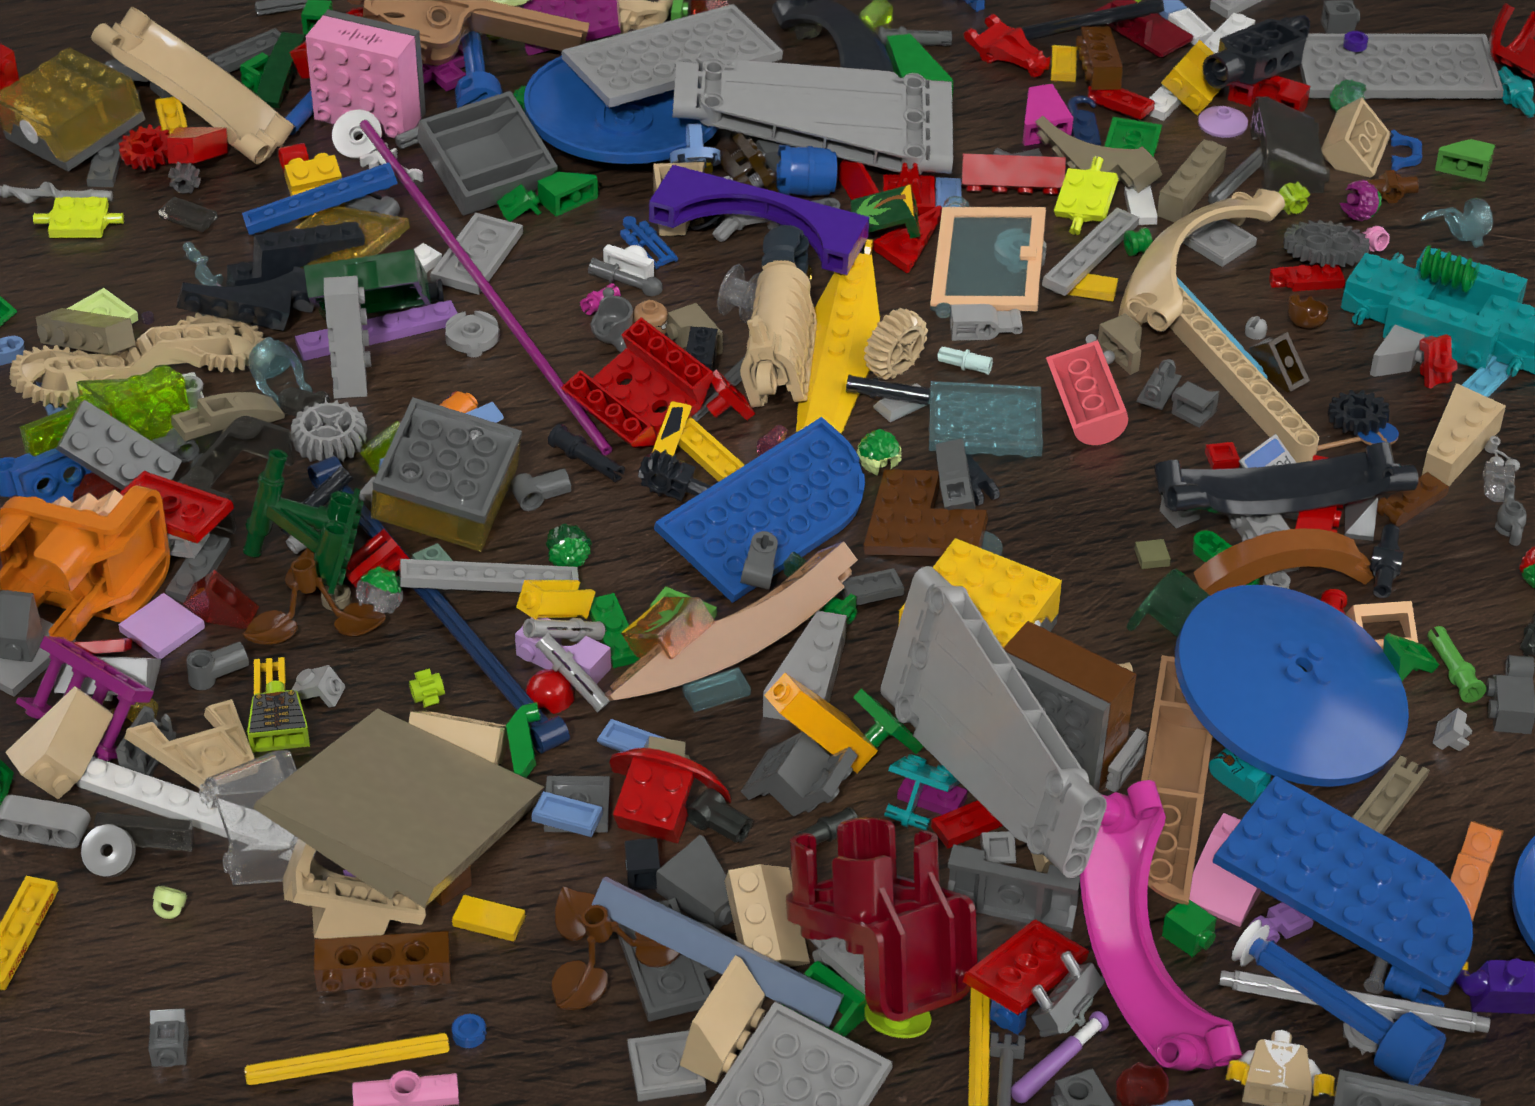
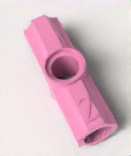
[352,1070,459,1106]

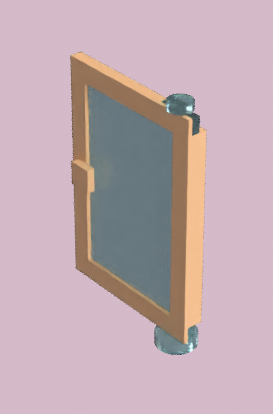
[930,196,1046,318]

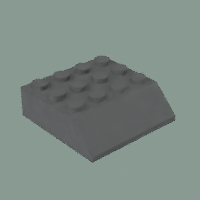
[417,91,558,216]

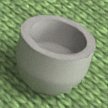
[1245,316,1267,340]

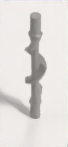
[0,182,113,204]

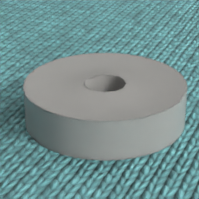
[81,825,135,877]

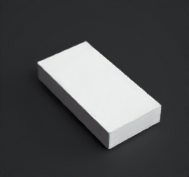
[1168,8,1214,45]
[1124,186,1158,225]

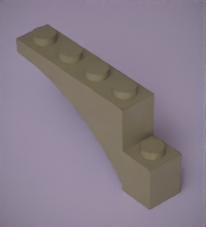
[1035,116,1162,193]

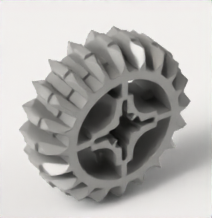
[290,400,367,462]

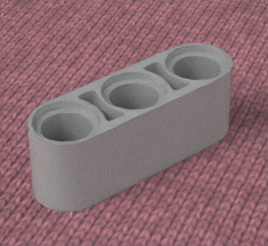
[0,795,91,848]

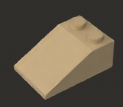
[6,686,113,800]

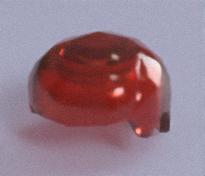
[1116,1062,1169,1106]

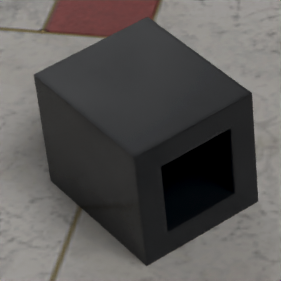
[625,838,660,891]

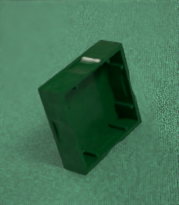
[304,249,431,320]

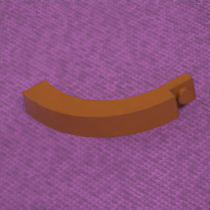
[1193,528,1374,596]

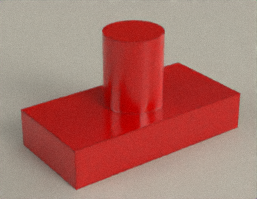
[706,369,755,420]

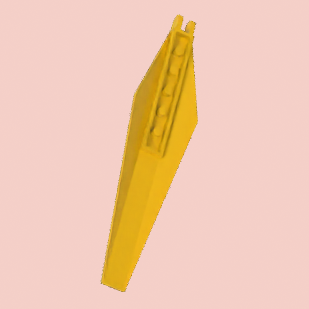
[796,239,880,434]

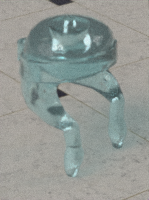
[1421,198,1493,248]
[248,337,312,407]

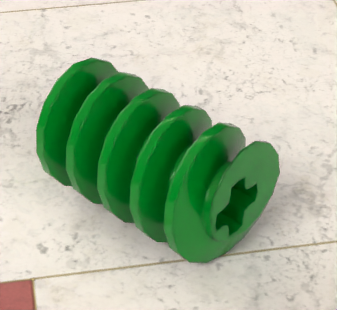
[1419,245,1480,293]

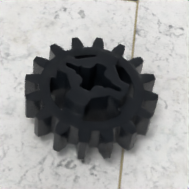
[1328,390,1390,436]

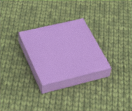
[118,593,205,659]

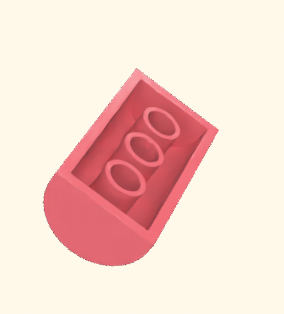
[1046,340,1128,445]

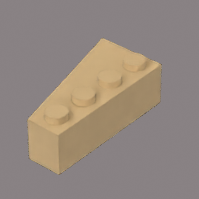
[1422,383,1506,486]

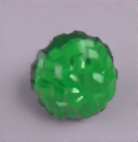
[546,524,592,567]

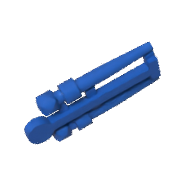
[620,216,678,270]

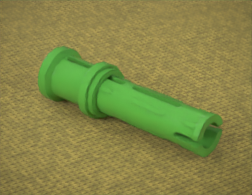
[1427,626,1486,703]

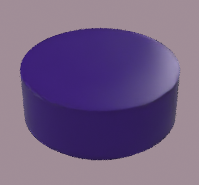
[1343,31,1368,52]

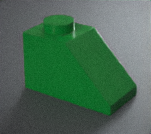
[538,172,598,217]

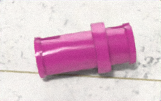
[580,283,620,315]

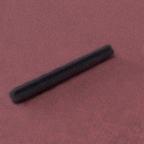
[1022,0,1164,41]

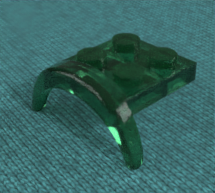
[1126,568,1210,637]

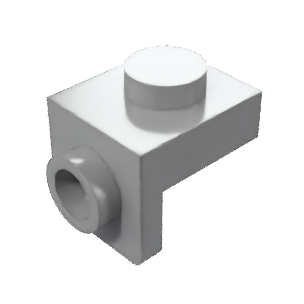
[291,665,345,707]

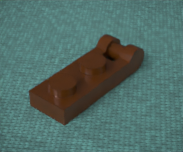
[1377,472,1449,527]

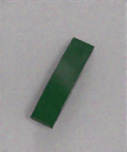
[256,32,306,108]

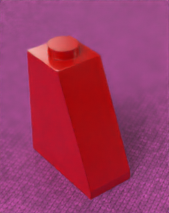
[167,127,228,163]

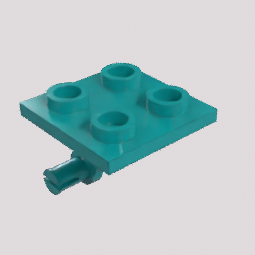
[884,754,960,831]

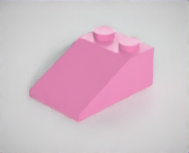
[1189,813,1261,927]

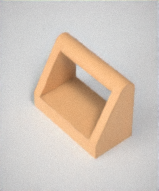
[1346,601,1418,650]

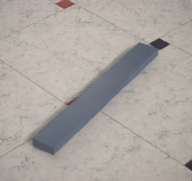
[592,877,844,1027]

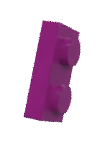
[897,777,968,815]

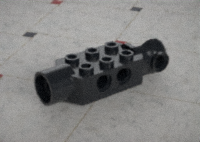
[1203,15,1310,89]

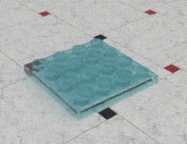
[929,381,1043,457]

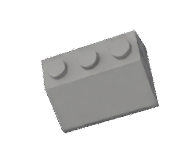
[54,656,161,701]

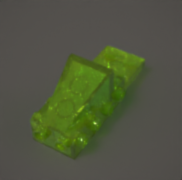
[20,365,190,469]

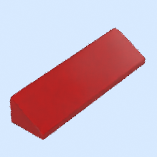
[837,159,887,232]

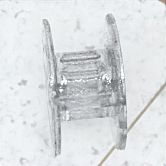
[717,264,761,323]

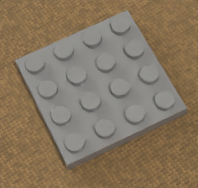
[706,1002,893,1106]

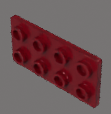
[1093,0,1193,57]

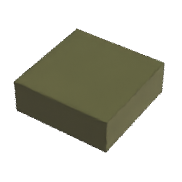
[1134,539,1171,569]

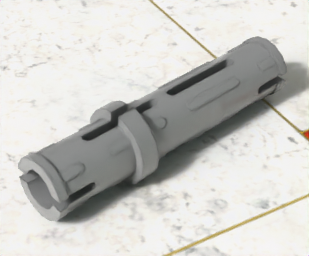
[523,618,605,642]
[535,633,610,713]

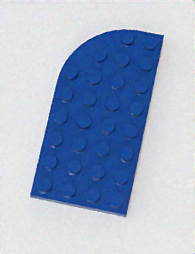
[654,417,865,603]
[1213,776,1473,995]

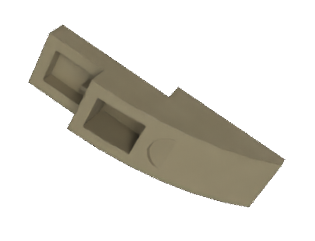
[171,392,285,441]

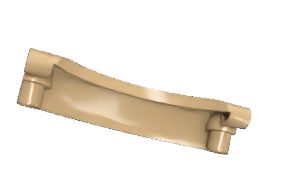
[91,6,294,164]
[1118,188,1285,331]

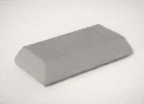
[873,383,934,422]

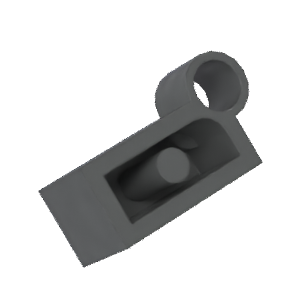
[1486,655,1535,734]

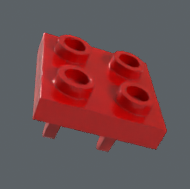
[883,163,935,216]

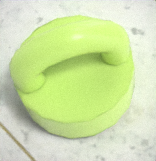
[153,886,187,919]

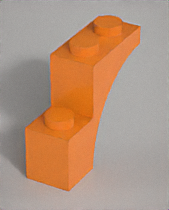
[1451,821,1504,923]

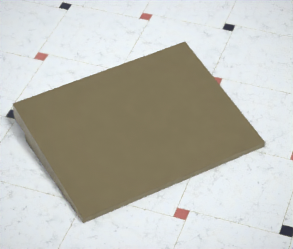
[253,709,544,908]

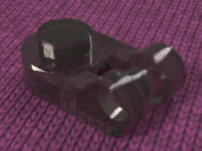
[278,387,330,416]

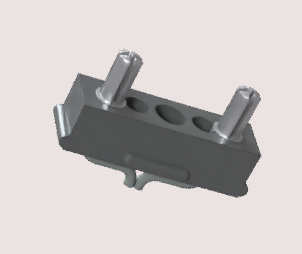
[1031,951,1105,1037]

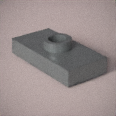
[840,568,904,605]

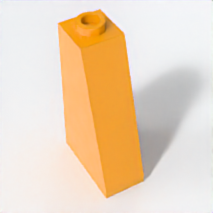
[764,673,878,773]

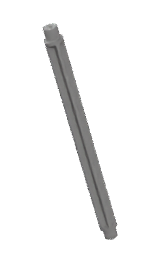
[1219,970,1490,1033]

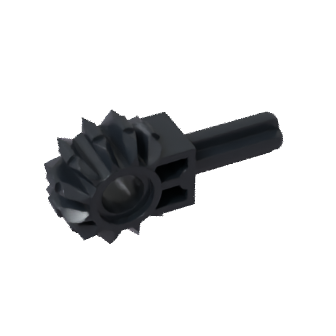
[638,449,711,501]

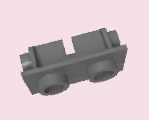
[1136,359,1181,410]

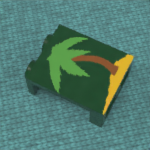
[849,185,921,252]

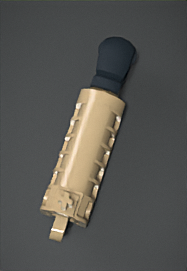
[740,225,817,408]

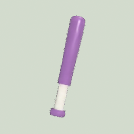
[1011,1011,1109,1103]

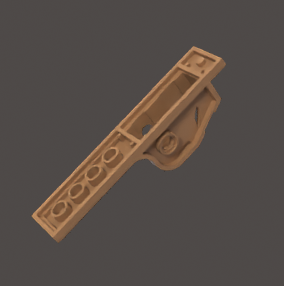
[347,0,589,65]

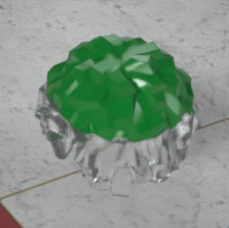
[356,566,403,614]

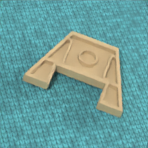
[125,699,257,790]

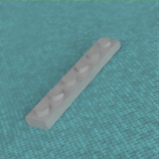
[1042,208,1140,296]
[399,559,579,592]

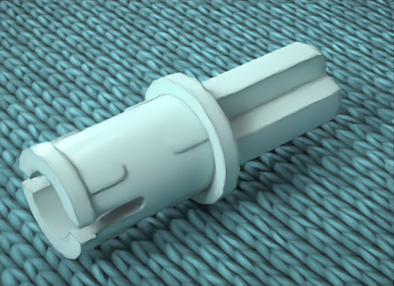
[938,347,993,375]

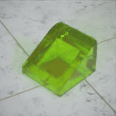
[860,0,893,28]

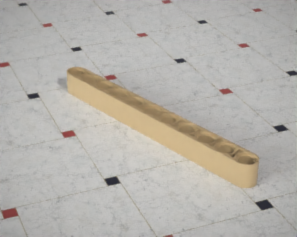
[1169,284,1319,463]

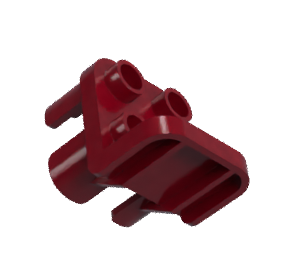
[786,817,977,1021]

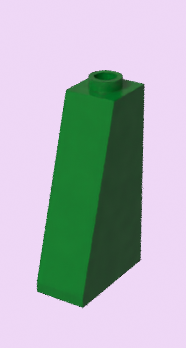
[886,34,953,96]

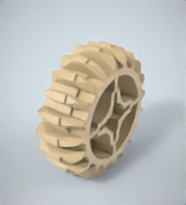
[864,308,928,380]

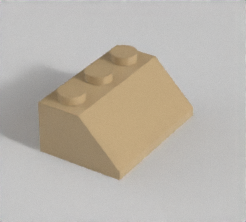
[1321,97,1391,177]
[409,711,509,765]
[725,864,810,967]
[680,955,765,1083]

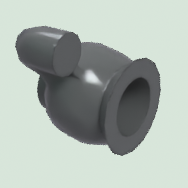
[1495,483,1527,546]

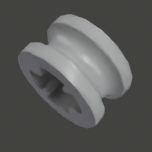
[1263,571,1290,589]

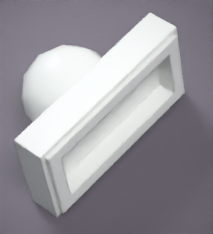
[603,244,654,279]

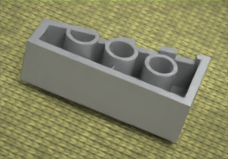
[324,276,371,399]
[763,611,847,721]

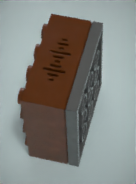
[1003,621,1136,791]

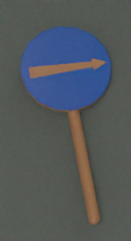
[1317,423,1399,451]

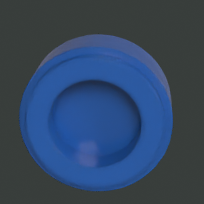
[452,1014,486,1048]

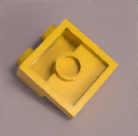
[285,153,345,219]

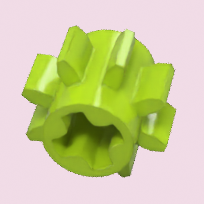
[1278,182,1310,215]
[409,668,445,707]

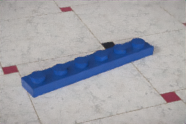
[242,162,398,235]

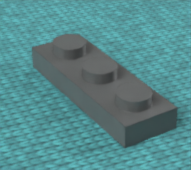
[165,533,231,605]

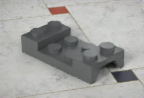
[947,844,1080,932]

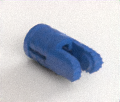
[1384,965,1450,1007]

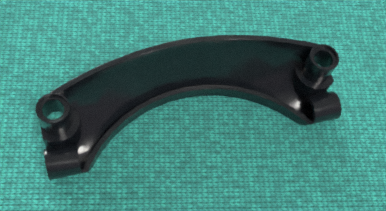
[772,0,894,72]
[1154,442,1418,516]

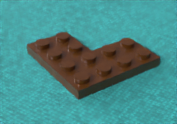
[864,469,988,556]

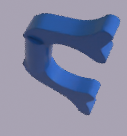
[1391,130,1422,172]

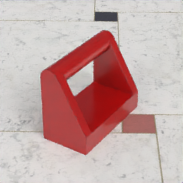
[345,529,409,597]

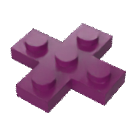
[422,44,466,91]

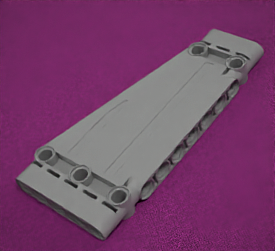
[673,58,953,175]
[880,566,1107,878]

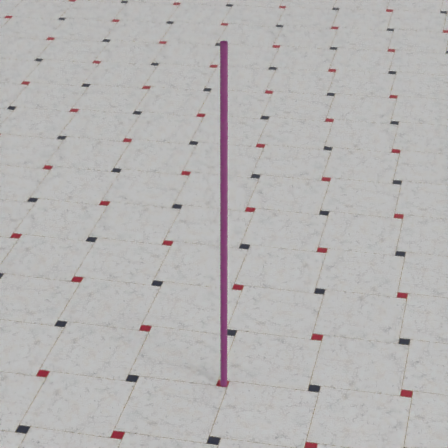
[359,120,612,455]

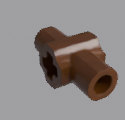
[1366,170,1419,203]

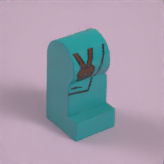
[1209,748,1271,804]

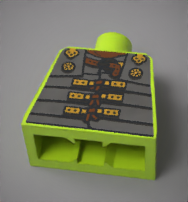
[247,681,310,753]

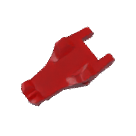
[964,14,1050,78]

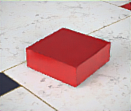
[1205,442,1240,469]

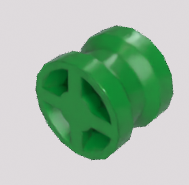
[1124,227,1153,257]

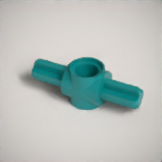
[1498,67,1535,118]

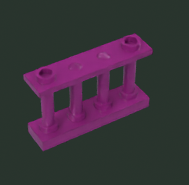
[16,636,154,761]

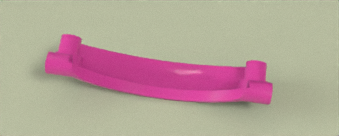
[1080,780,1243,1071]

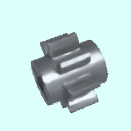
[168,162,201,194]

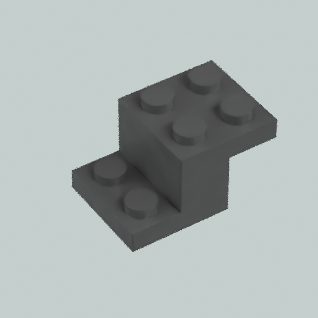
[740,731,858,816]

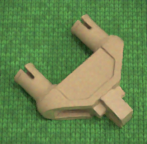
[619,0,673,34]

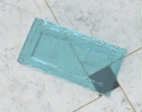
[683,667,751,712]

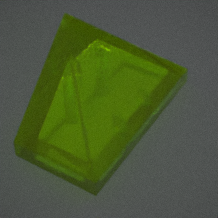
[360,421,400,475]

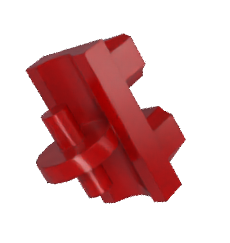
[1419,334,1457,389]

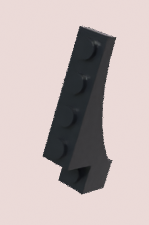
[226,222,365,286]
[176,266,314,331]

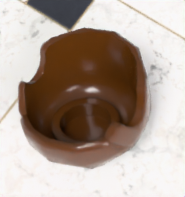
[1288,293,1329,329]

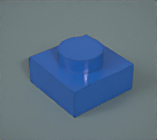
[990,1000,1027,1035]

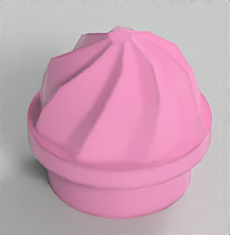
[1363,226,1389,252]

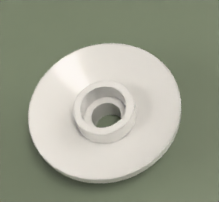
[332,110,382,158]

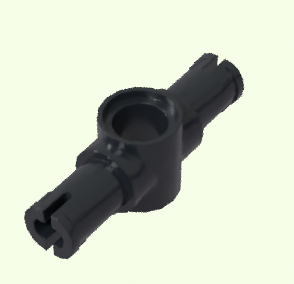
[1370,524,1404,598]

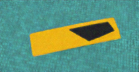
[652,401,692,456]

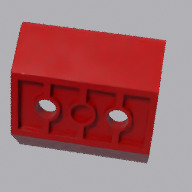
[561,317,714,447]

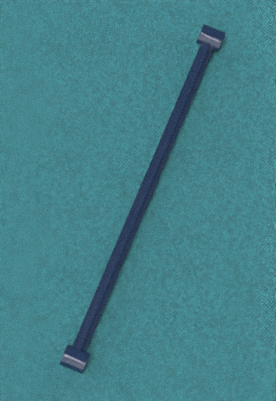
[307,456,570,754]

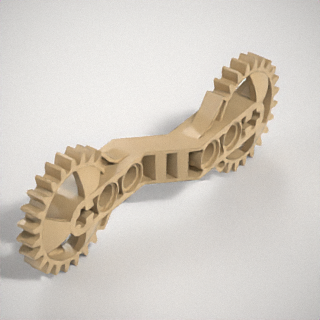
[10,313,265,408]

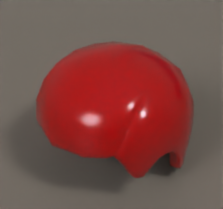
[525,669,575,714]

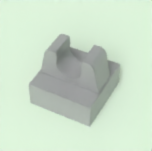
[1433,708,1472,751]

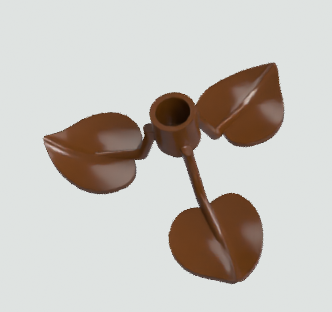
[243,548,386,644]
[552,887,680,1010]

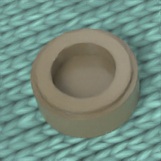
[321,584,351,611]

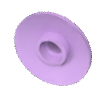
[1198,106,1248,138]

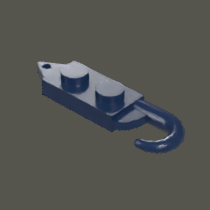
[1067,96,1101,146]

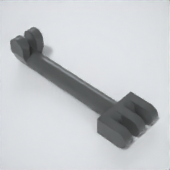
[990,1032,1025,1106]

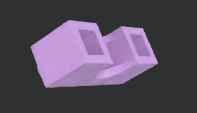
[515,617,611,690]

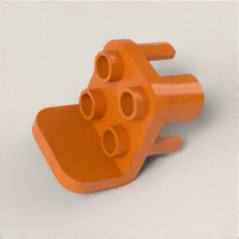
[0,485,170,642]

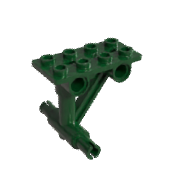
[243,449,364,595]

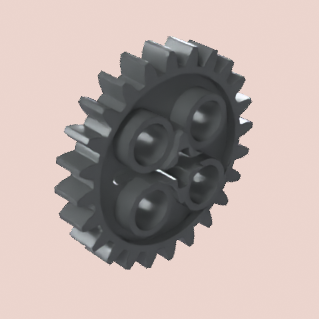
[1283,220,1370,267]

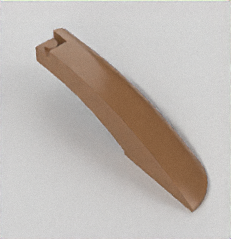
[605,541,858,701]
[1141,655,1213,905]

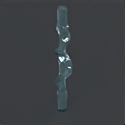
[183,242,224,287]

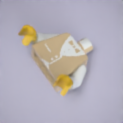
[1225,1030,1335,1106]

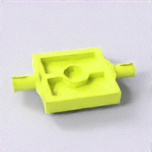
[1054,156,1118,235]
[33,197,124,238]

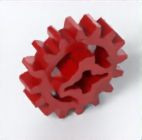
[119,125,170,170]

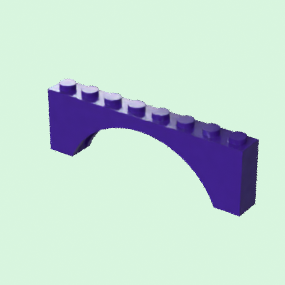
[649,165,870,275]

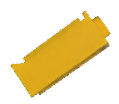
[516,580,595,619]

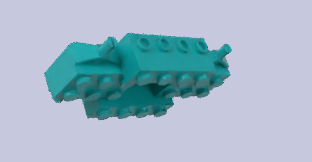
[1341,246,1535,377]

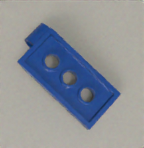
[0,448,113,503]

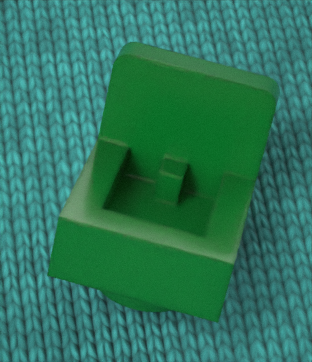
[240,53,269,93]
[497,184,542,222]

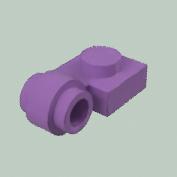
[1249,902,1314,944]

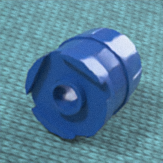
[776,145,837,197]

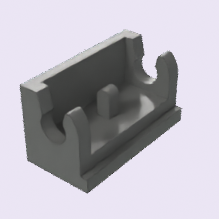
[116,706,176,776]

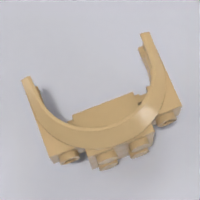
[283,838,426,939]

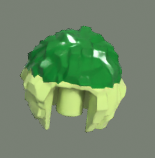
[857,429,902,475]

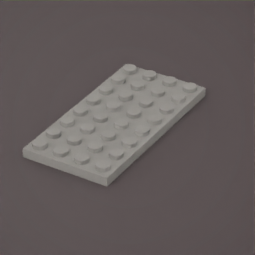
[562,4,783,107]
[1299,34,1504,100]

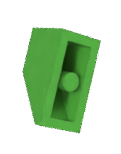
[1435,139,1495,182]

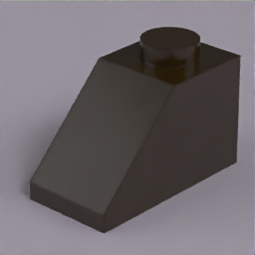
[1249,332,1310,393]

